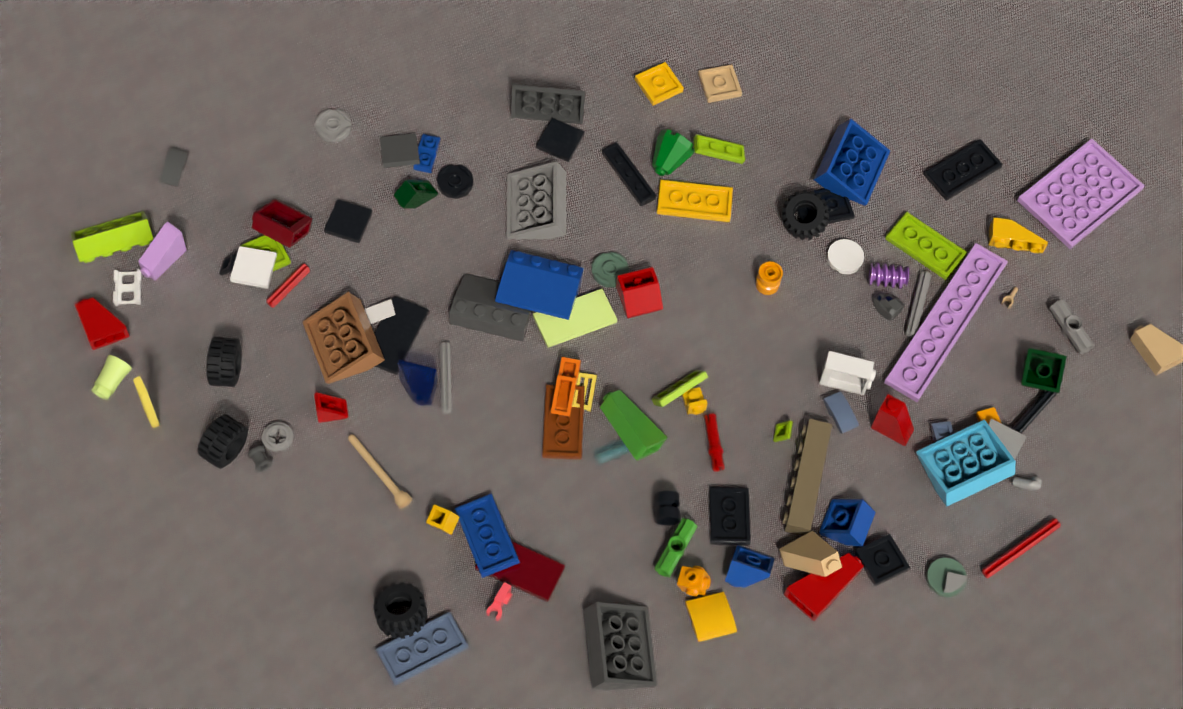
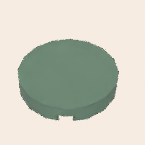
[592,252,629,288]
[926,557,967,598]

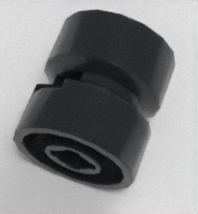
[654,490,680,526]

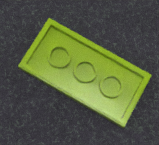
[885,212,967,280]

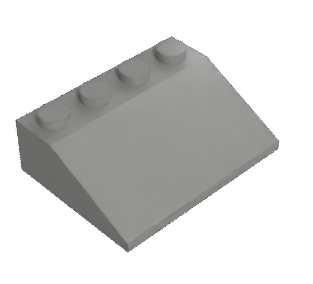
[506,161,566,239]

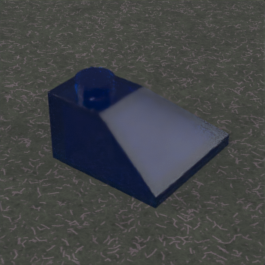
[398,360,438,406]

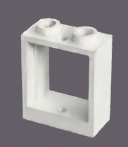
[819,351,876,395]

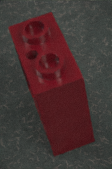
[251,199,313,248]

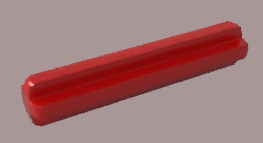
[266,264,310,308]

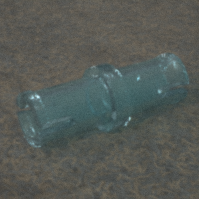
[595,442,630,465]

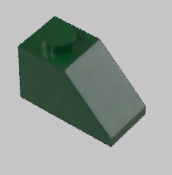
[393,180,439,209]

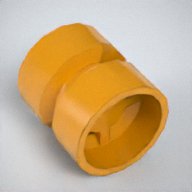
[755,261,783,295]

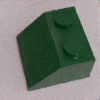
[1021,348,1067,393]

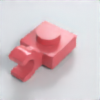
[486,582,513,621]

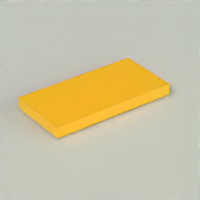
[657,180,733,222]

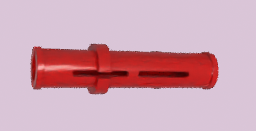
[704,414,725,472]

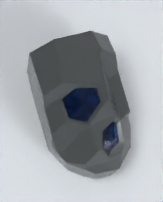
[873,292,905,321]

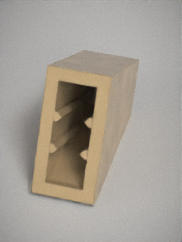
[1130,324,1183,376]
[779,531,842,577]

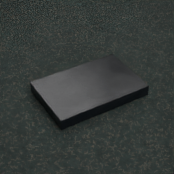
[792,189,855,224]
[709,487,751,546]

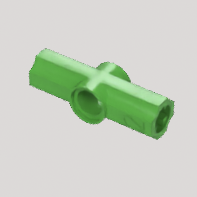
[654,518,698,578]

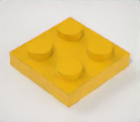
[635,62,684,106]

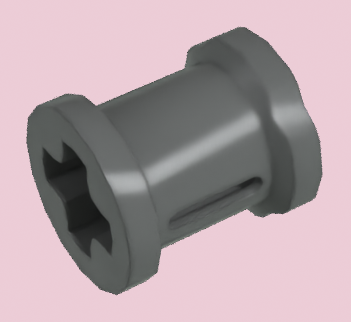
[248,446,272,472]

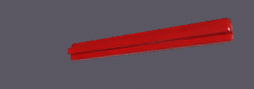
[981,518,1061,578]

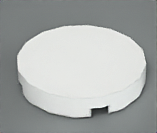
[827,239,864,274]

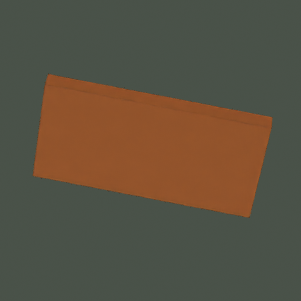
[542,385,585,460]

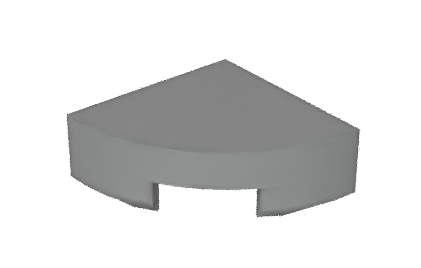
[943,572,967,593]

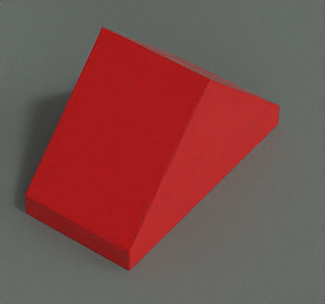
[314,392,349,423]

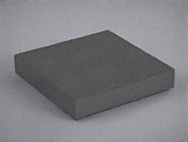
[380,133,420,168]

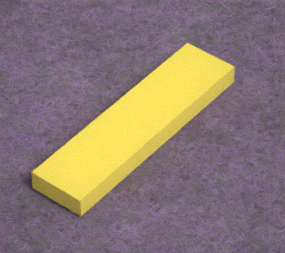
[133,376,160,428]

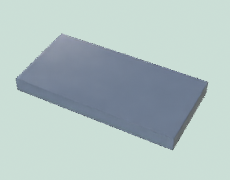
[376,611,468,686]

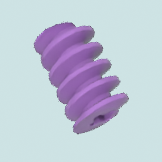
[869,262,909,289]

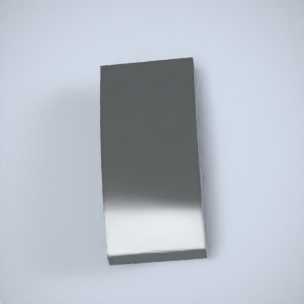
[159,148,188,187]

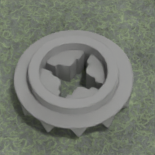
[262,422,294,453]

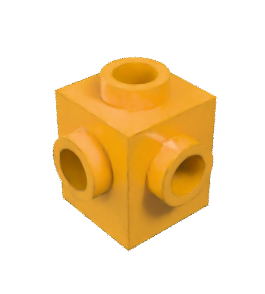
[677,566,711,597]

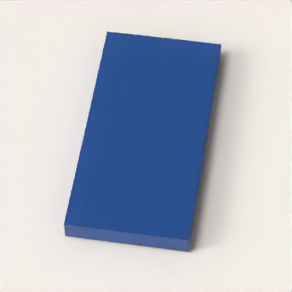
[454,494,520,578]

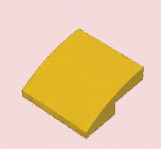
[685,592,737,642]

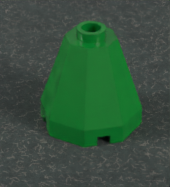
[652,129,695,176]

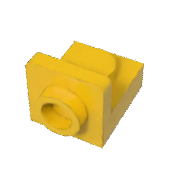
[682,387,708,415]

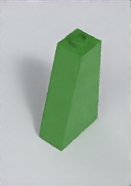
[600,390,668,461]

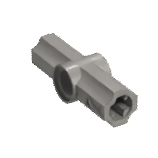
[1049,299,1094,354]

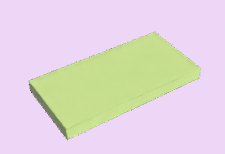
[533,289,617,348]

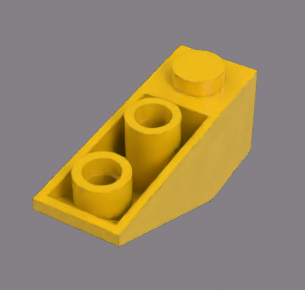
[988,217,1048,253]

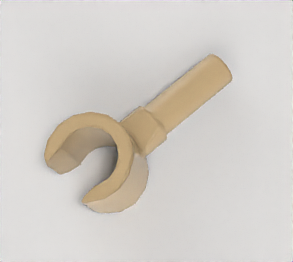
[1001,287,1018,309]

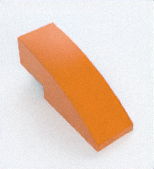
[551,357,581,417]

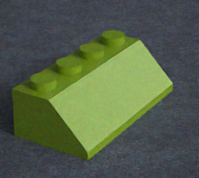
[71,211,154,263]

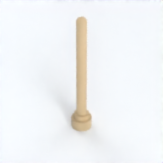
[348,434,412,509]

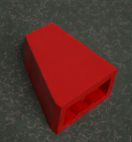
[74,297,130,350]
[871,394,914,446]

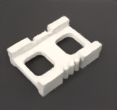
[113,269,142,306]

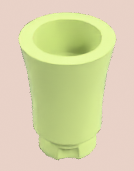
[91,355,132,400]

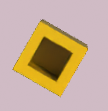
[426,504,460,535]

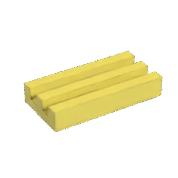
[572,372,597,412]

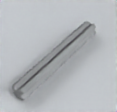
[905,271,931,337]
[440,342,452,414]

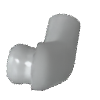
[1013,477,1042,491]

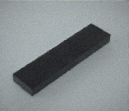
[602,142,657,207]

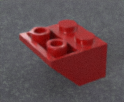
[616,267,663,319]

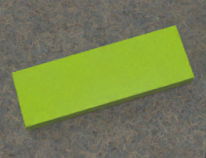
[693,134,745,164]
[651,369,708,407]

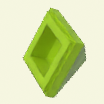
[773,420,793,442]

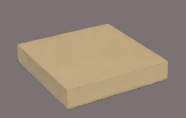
[698,64,742,103]

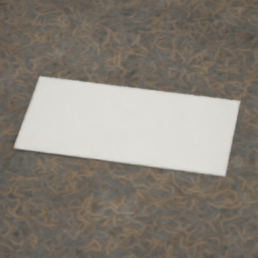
[364,299,395,324]

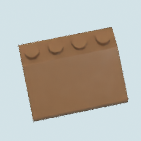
[303,292,385,384]

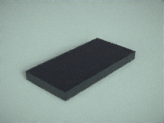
[924,139,1003,201]
[374,296,429,375]

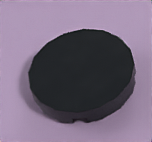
[437,165,474,199]

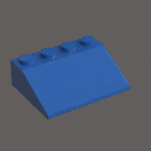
[813,119,890,206]
[495,250,584,320]

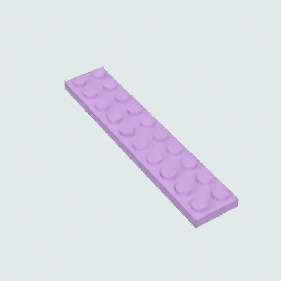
[884,243,1008,402]

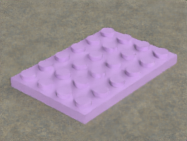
[1017,139,1145,249]

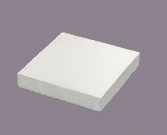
[230,246,277,289]

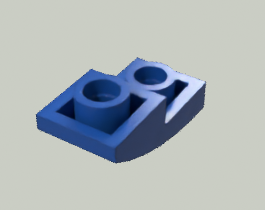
[413,134,441,173]

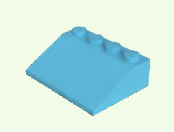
[916,419,1016,507]

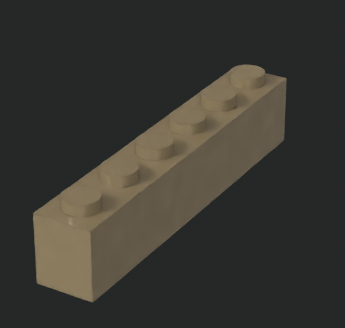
[782,419,832,536]

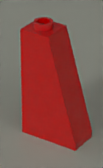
[784,553,864,622]

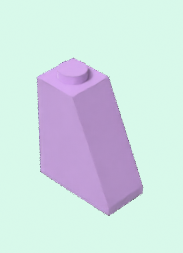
[138,221,187,281]

